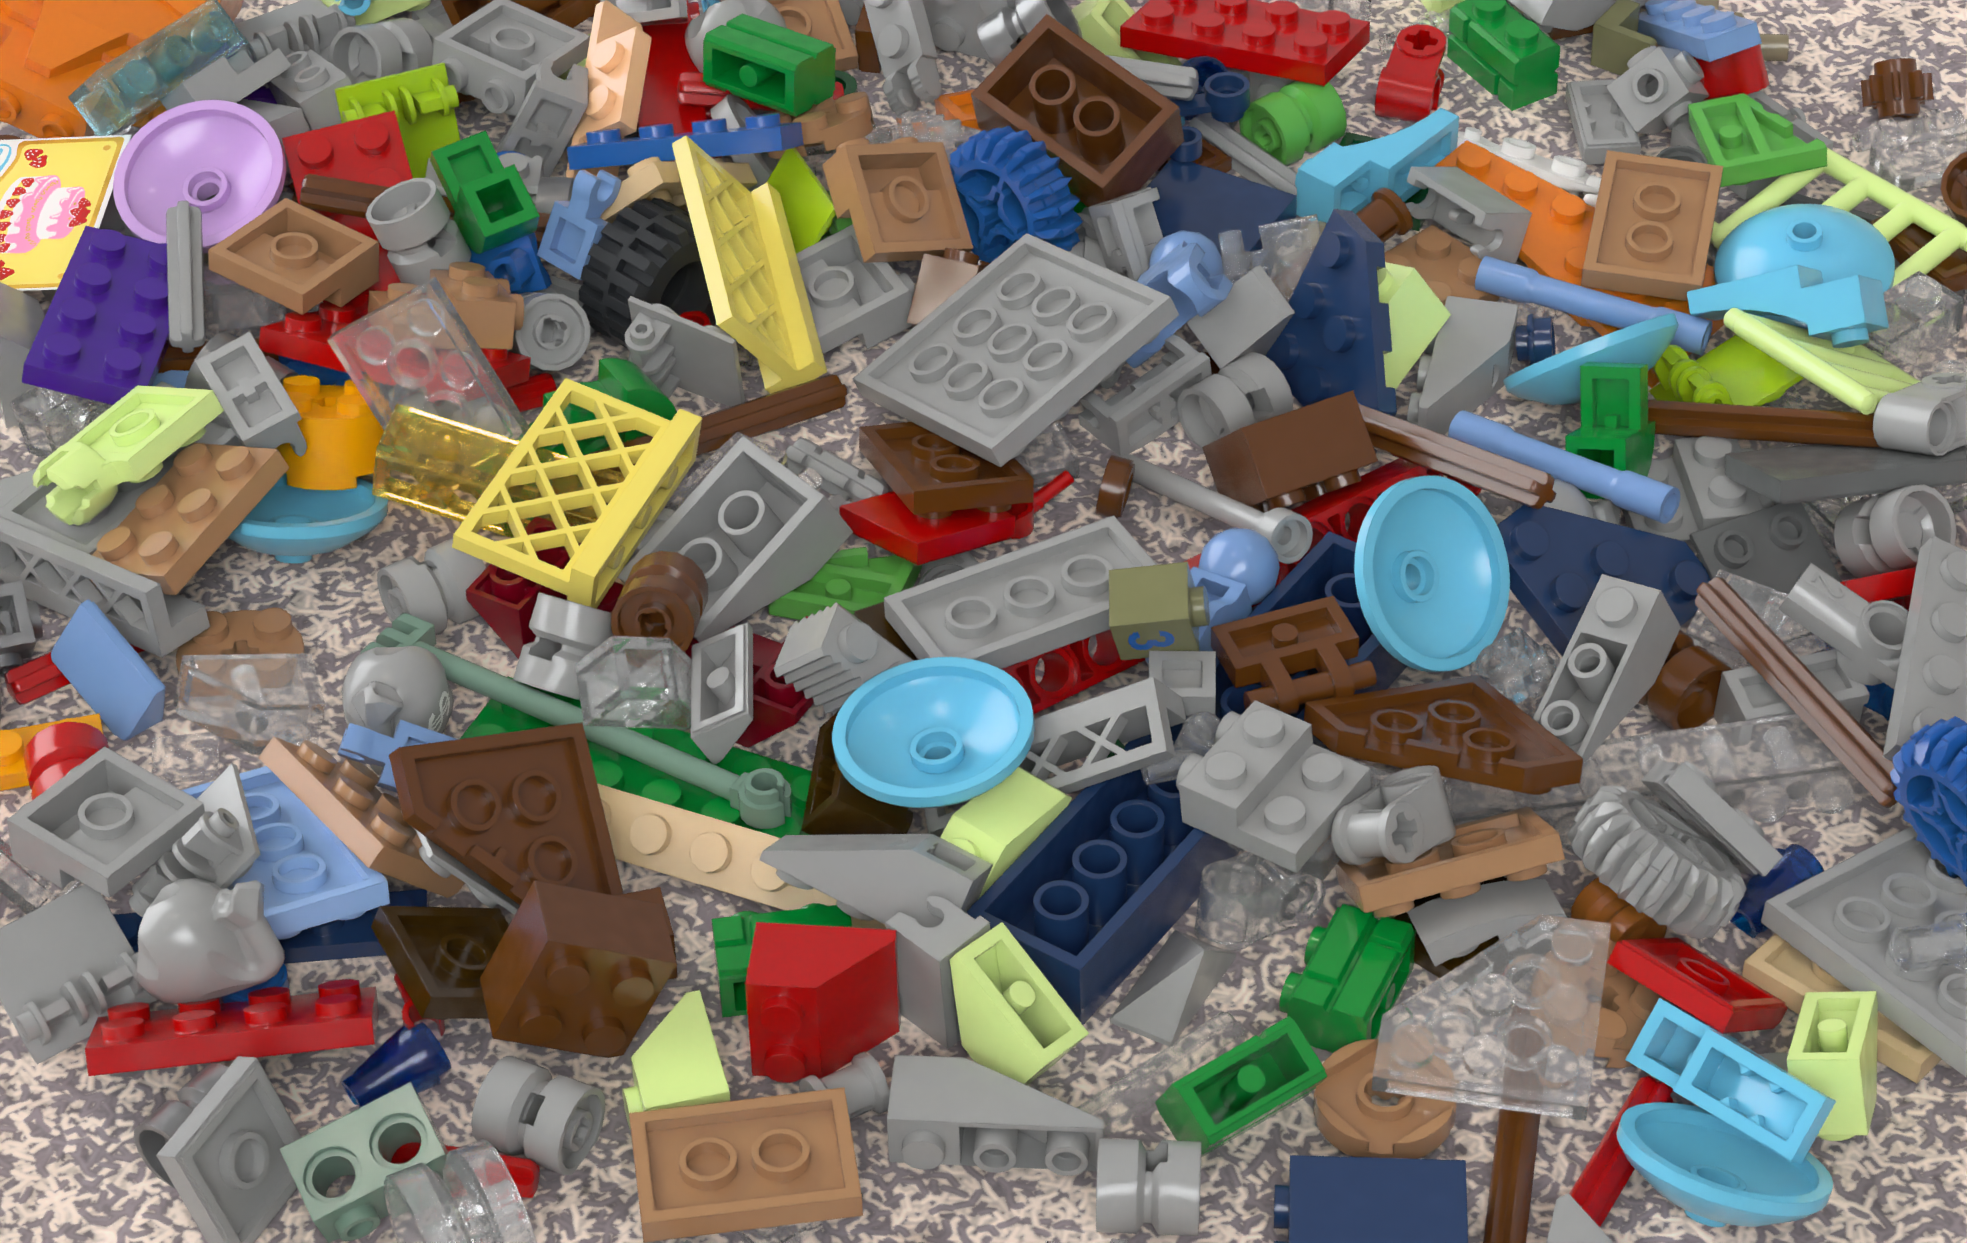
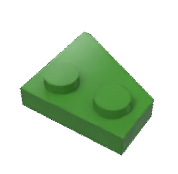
[1688,93,1827,187]
[768,547,922,620]

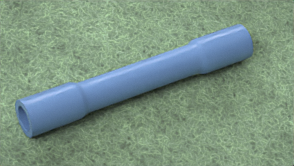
[1475,256,1713,355]
[1448,410,1680,524]

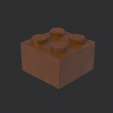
[1202,390,1378,513]
[480,881,677,1058]

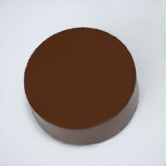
[1096,455,1135,519]

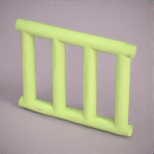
[1711,148,1967,306]
[1724,308,1921,415]

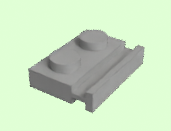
[1641,761,1783,876]

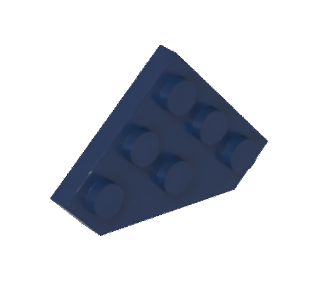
[1265,209,1397,453]
[1497,505,1711,657]

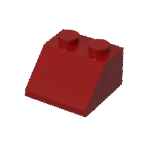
[745,922,901,1083]

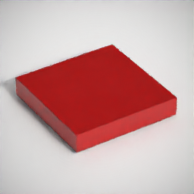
[839,491,1015,565]
[1607,937,1788,1034]

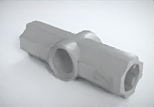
[1778,563,1908,690]

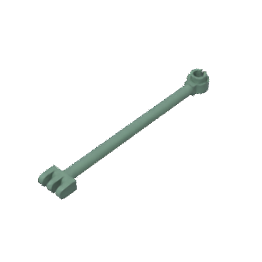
[360,613,792,829]

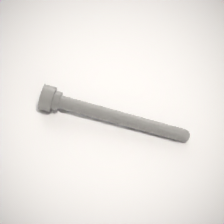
[1121,454,1313,564]

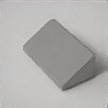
[691,622,753,765]

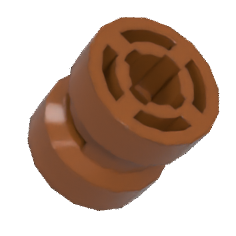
[1571,877,1667,943]

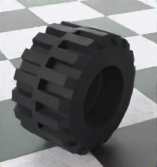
[579,198,716,349]

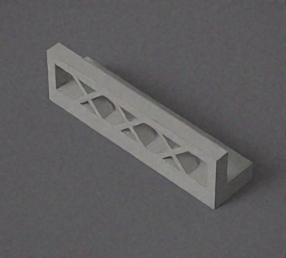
[0,517,210,658]
[924,677,1186,837]

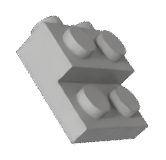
[432,0,590,116]
[796,224,915,354]
[1621,436,1773,553]
[1176,700,1372,873]
[7,746,205,898]

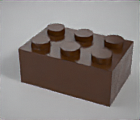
[971,14,1184,207]

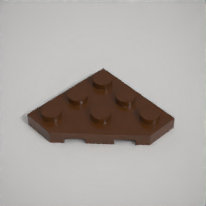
[1304,675,1583,795]
[389,722,624,905]

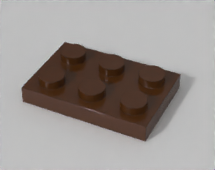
[859,422,1034,519]

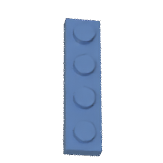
[1638,0,1762,62]

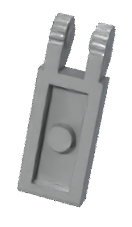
[864,0,943,118]

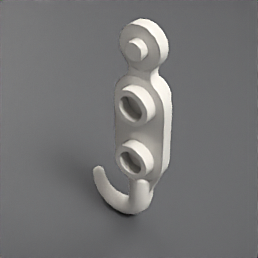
[1457,127,1601,208]

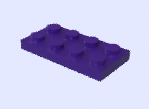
[22,226,170,405]

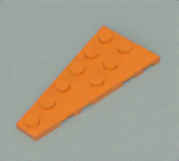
[1434,140,1724,388]

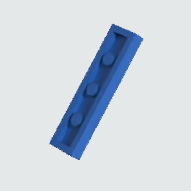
[567,113,804,170]

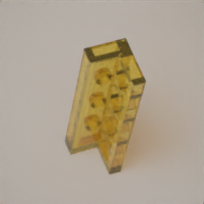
[372,403,625,538]

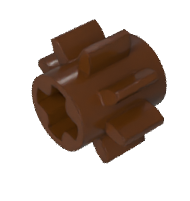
[1861,58,1934,121]

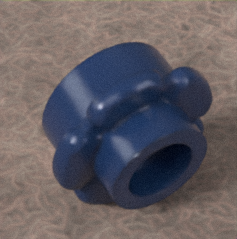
[1516,314,1556,365]

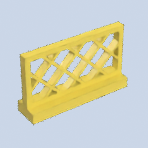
[672,135,827,394]
[452,378,702,609]

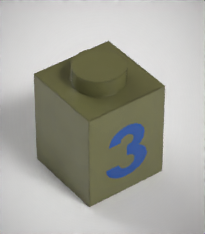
[1109,562,1210,660]

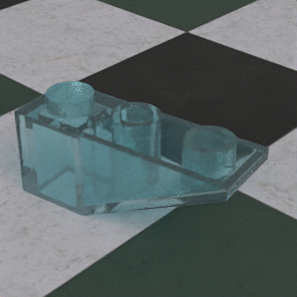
[68,0,249,136]

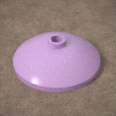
[113,100,286,254]

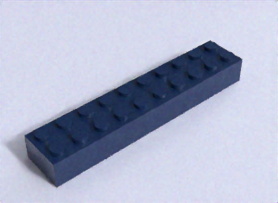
[966,531,1408,1025]

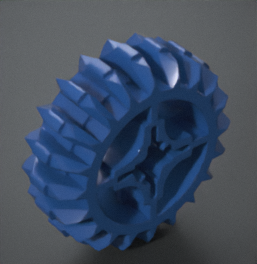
[949,126,1083,263]
[1890,716,1967,887]

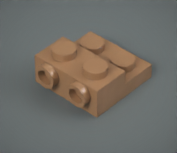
[822,137,973,263]
[208,198,379,315]
[368,262,524,349]

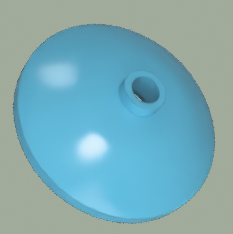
[1714,204,1895,329]
[1503,313,1679,405]
[228,473,388,563]
[1354,476,1510,672]
[832,657,1035,808]
[1616,1102,1833,1227]

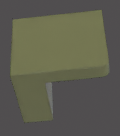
[1590,0,1657,76]

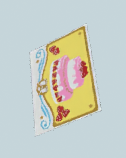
[0,135,132,291]

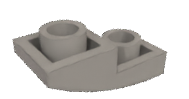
[1407,879,1570,967]

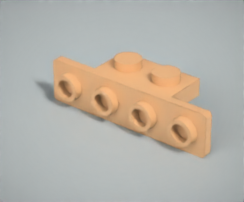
[566,0,652,178]

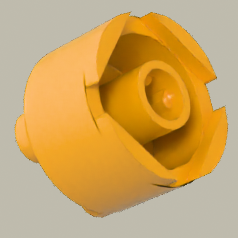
[275,375,390,490]

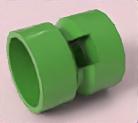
[1239,80,1347,166]

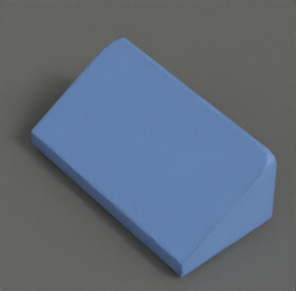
[51,599,166,741]

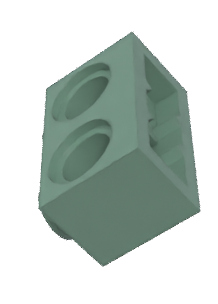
[280,1082,460,1243]

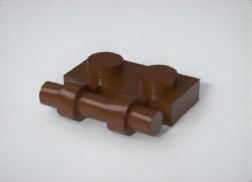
[1211,596,1377,715]

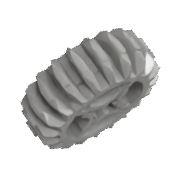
[1567,785,1747,939]

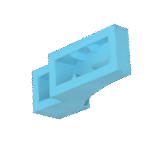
[1295,108,1459,223]
[1687,265,1889,348]
[1625,998,1836,1164]

